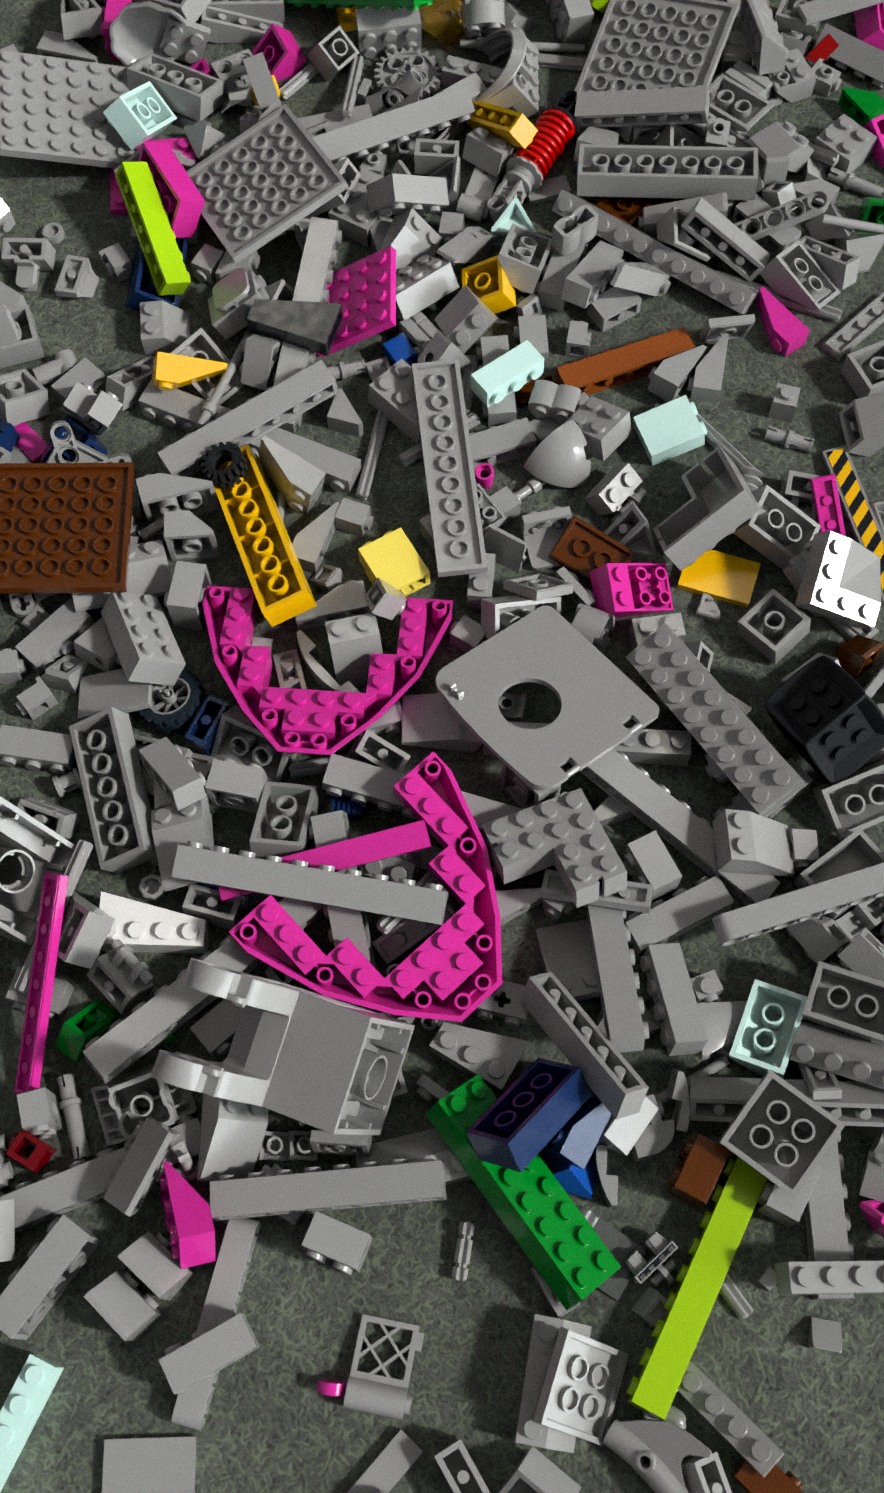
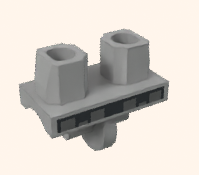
[624,1232,678,1286]

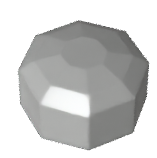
[139,874,165,902]

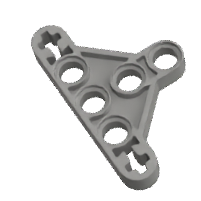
[46,420,133,463]

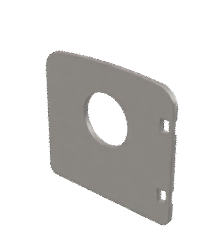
[436,605,659,790]

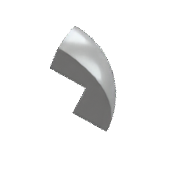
[524,419,591,488]

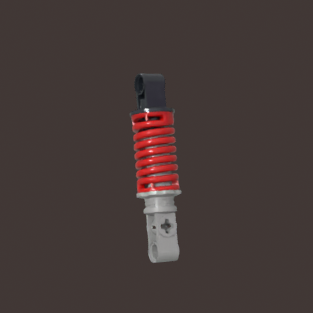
[487,90,578,224]

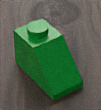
[838,87,884,126]
[55,999,119,1062]

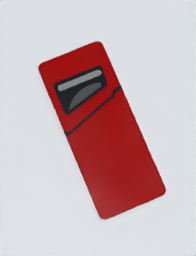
[804,34,839,68]

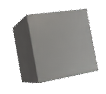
[307,26,360,82]

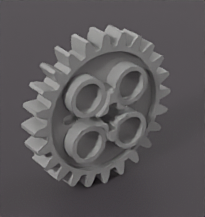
[374,47,442,100]

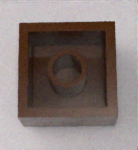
[666,1134,731,1209]

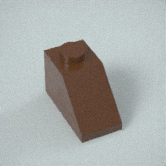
[834,635,884,679]

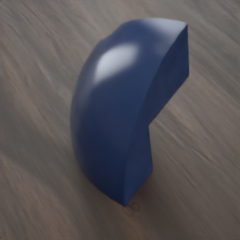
[41,415,108,463]

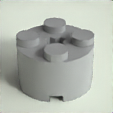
[462,0,505,39]
[569,603,615,654]

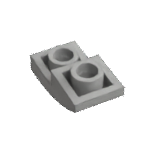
[257,1131,317,1162]

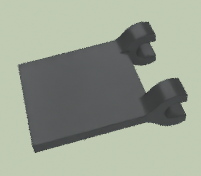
[577,1205,647,1301]

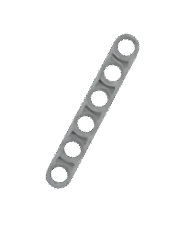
[710,190,829,258]

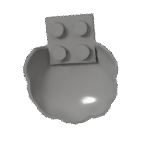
[109,1,211,68]

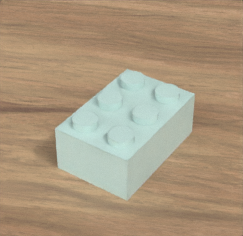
[103,81,177,150]

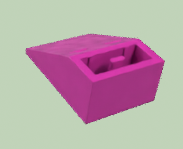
[590,563,674,619]
[159,1161,216,1269]

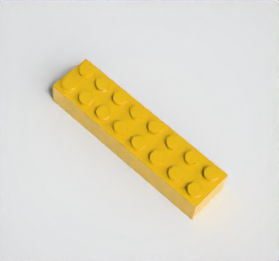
[213,444,317,627]

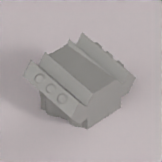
[90,1063,197,1145]

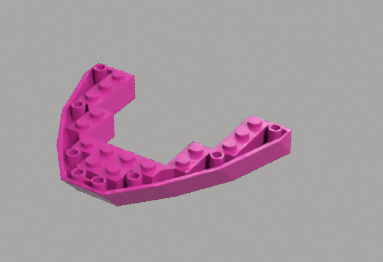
[203,586,453,755]
[229,751,502,1022]

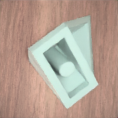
[491,196,536,246]

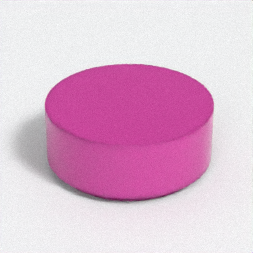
[317,1378,348,1396]

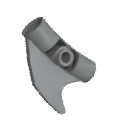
[365,67,425,116]
[603,1419,712,1493]

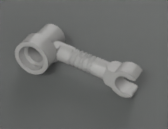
[172,1140,198,1183]

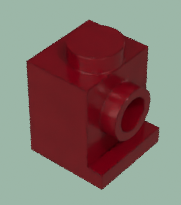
[6,1129,56,1174]

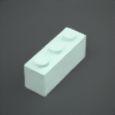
[471,340,544,407]

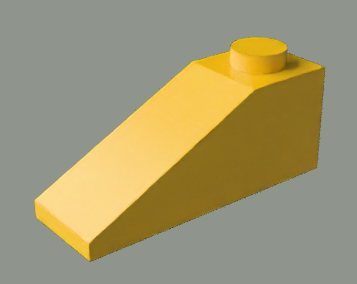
[152,352,228,391]

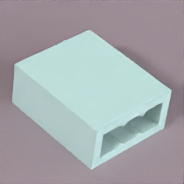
[633,395,707,466]

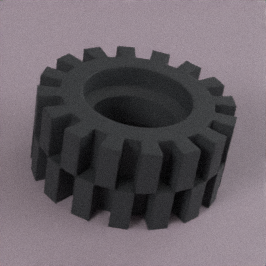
[201,442,248,489]

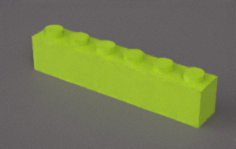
[115,162,191,296]

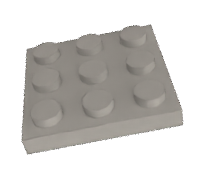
[533,1327,629,1446]

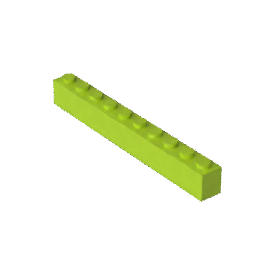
[626,1155,767,1420]

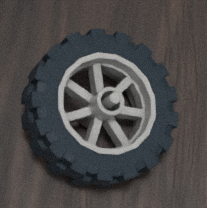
[139,669,207,734]

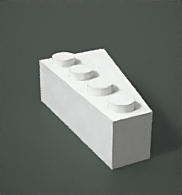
[99,891,210,954]

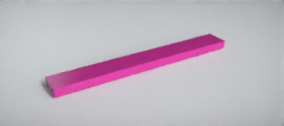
[218,820,431,901]
[14,872,68,1094]

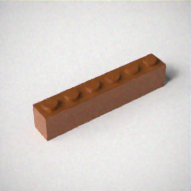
[556,327,695,395]

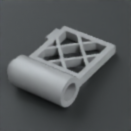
[343,1314,424,1420]

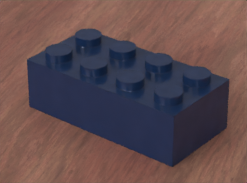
[466,1058,592,1172]

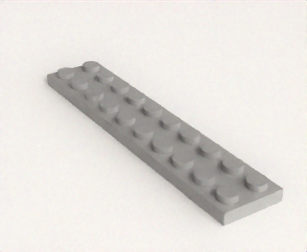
[412,359,488,577]

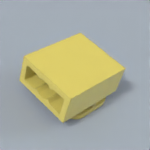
[358,527,430,597]

